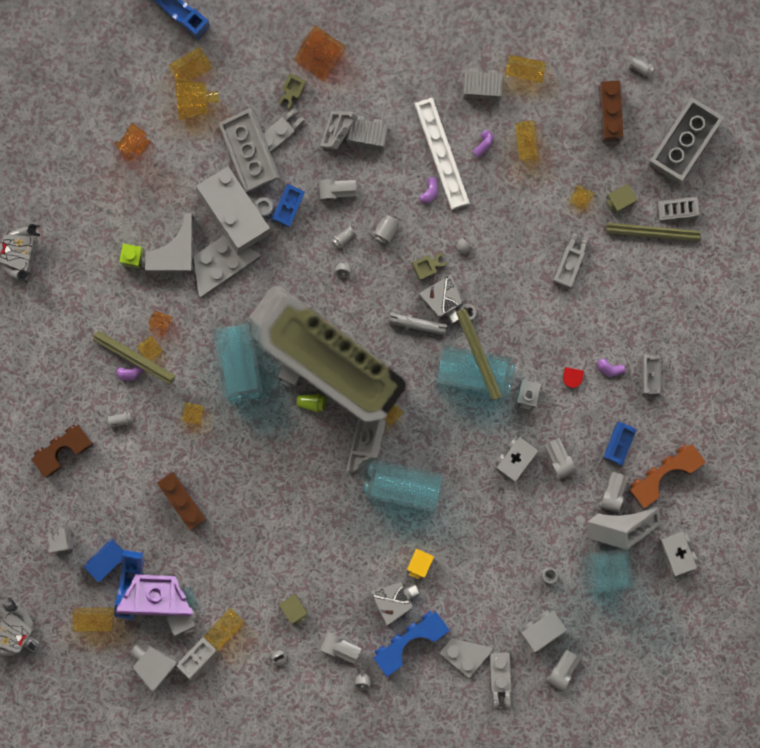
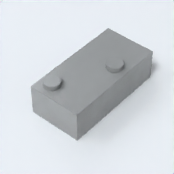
[649,97,724,185]
[196,167,270,254]

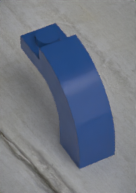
[114,550,144,620]

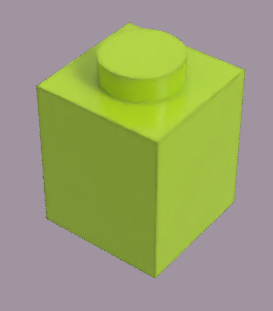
[119,244,144,268]

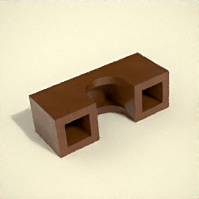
[599,80,624,142]
[31,424,94,478]
[157,472,207,531]

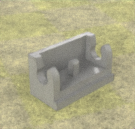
[641,355,661,395]
[48,528,74,553]
[176,637,221,681]

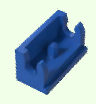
[270,184,305,227]
[603,421,636,466]
[84,538,123,582]

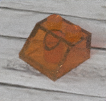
[294,25,346,82]

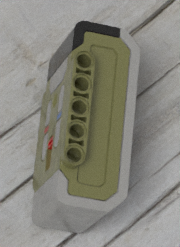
[249,286,407,422]

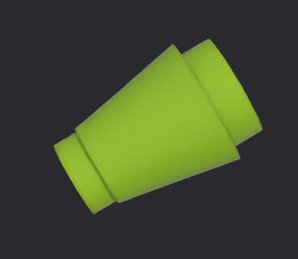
[297,394,326,413]

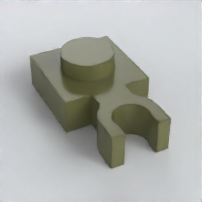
[279,73,307,109]
[411,253,447,281]

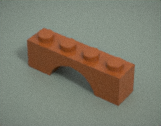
[628,444,706,509]

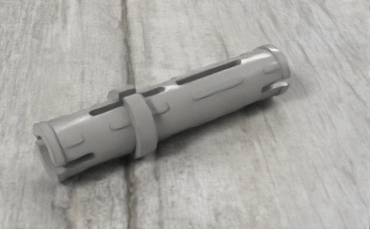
[388,312,447,336]

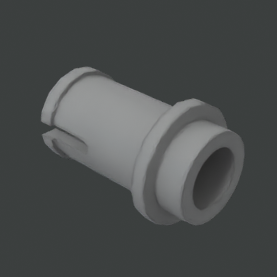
[629,57,654,78]
[332,226,357,249]
[108,411,133,428]

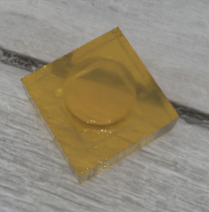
[568,184,594,210]
[136,335,164,361]
[381,399,404,426]
[182,402,205,425]

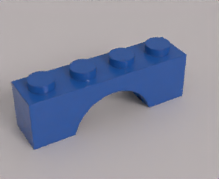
[152,0,210,40]
[373,611,450,677]

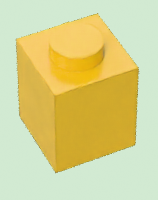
[407,548,434,579]

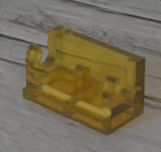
[168,46,212,87]
[505,54,547,83]
[515,120,541,163]
[73,607,114,632]
[204,607,246,651]

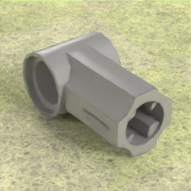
[319,179,357,201]
[544,438,577,479]
[599,472,628,513]
[320,632,362,664]
[546,649,581,691]

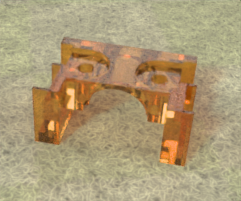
[114,122,151,162]

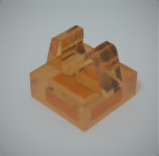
[148,310,173,335]

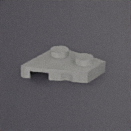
[320,111,359,150]
[439,638,493,678]

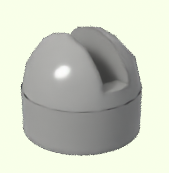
[456,237,473,254]
[335,262,351,278]
[541,568,558,584]
[271,650,287,666]
[355,674,371,690]

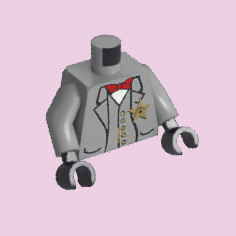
[0,224,41,283]
[0,597,40,656]

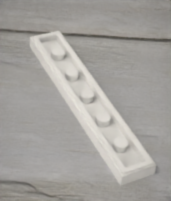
[414,98,470,210]

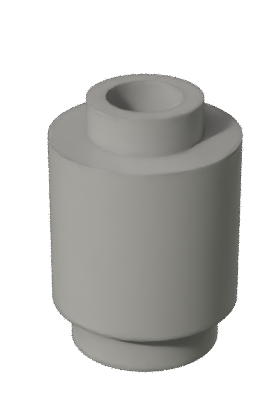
[373,215,399,245]

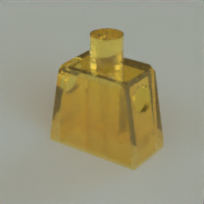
[175,80,219,120]

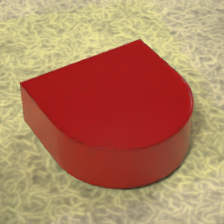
[563,367,584,388]

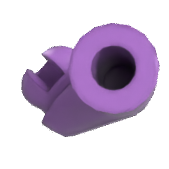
[473,130,494,158]
[419,177,438,204]
[597,359,626,377]
[116,366,144,381]

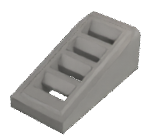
[658,197,699,221]

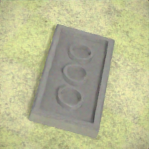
[218,108,280,193]

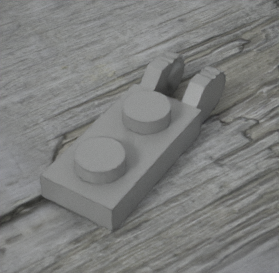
[263,108,305,153]
[553,233,588,289]
[490,652,511,708]

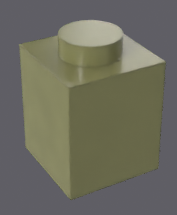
[606,184,637,214]
[279,594,308,625]

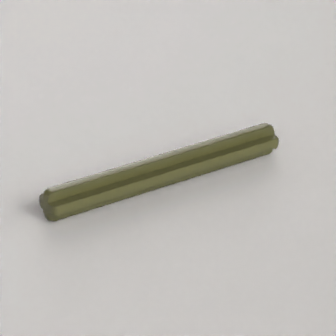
[606,223,701,242]
[456,309,502,400]
[93,331,176,385]

